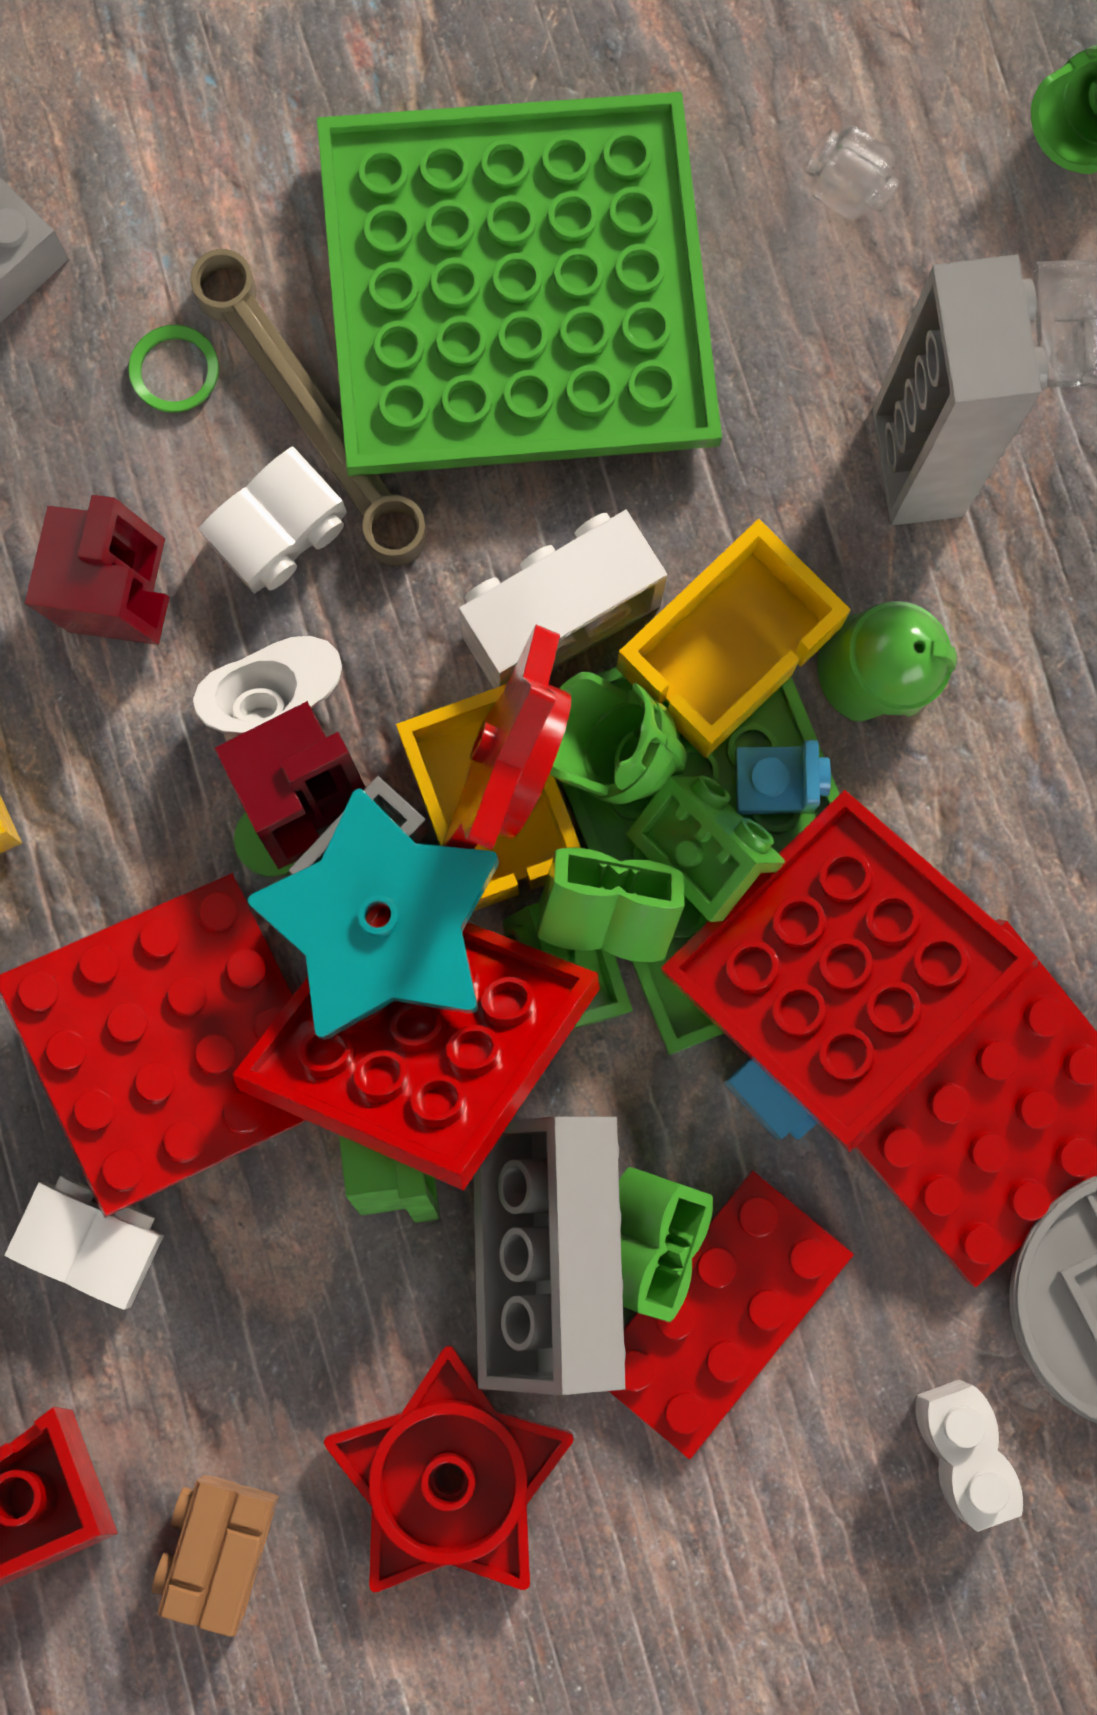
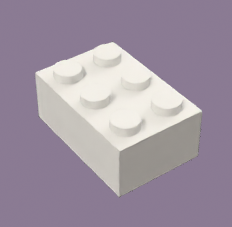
[459,509,667,688]

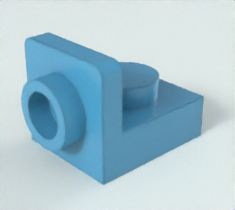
[735,740,831,815]

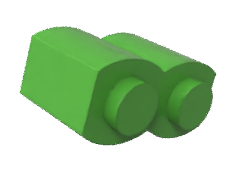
[537,848,684,962]
[619,1167,713,1322]

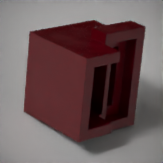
[24,495,170,645]
[214,701,366,869]

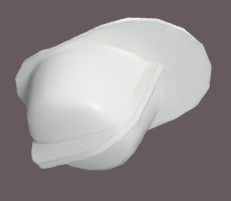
[193,636,342,742]

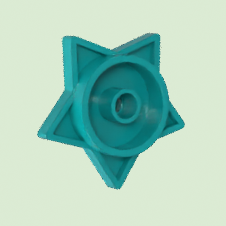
[248,789,499,1040]

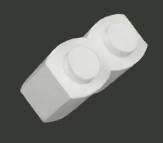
[198,447,347,594]
[4,1176,164,1310]
[915,1380,1023,1532]

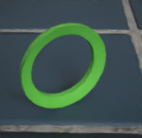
[129,325,219,413]

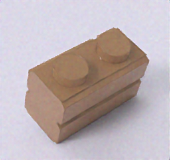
[152,1474,279,1637]

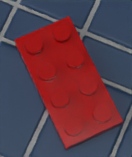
[608,1171,854,1460]

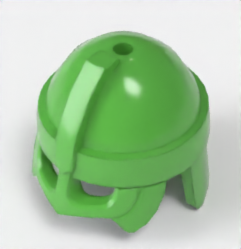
[1031,45,1097,174]
[817,601,958,722]
[549,672,687,804]

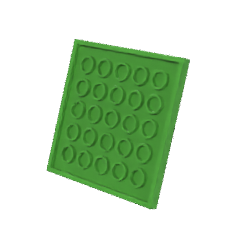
[317,92,722,476]

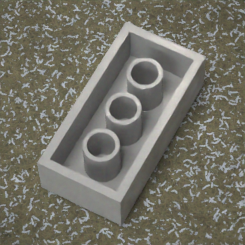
[473,1117,626,1395]

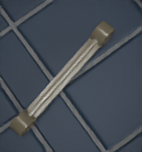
[190,249,427,566]

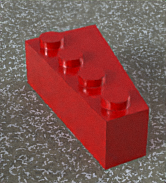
[0,1407,118,1586]

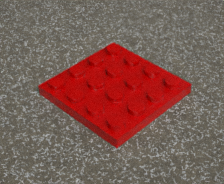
[661,790,1038,1153]
[0,873,307,1218]
[232,906,600,1191]
[854,919,1097,1288]

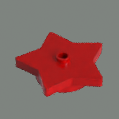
[442,624,571,850]
[323,1345,574,1593]

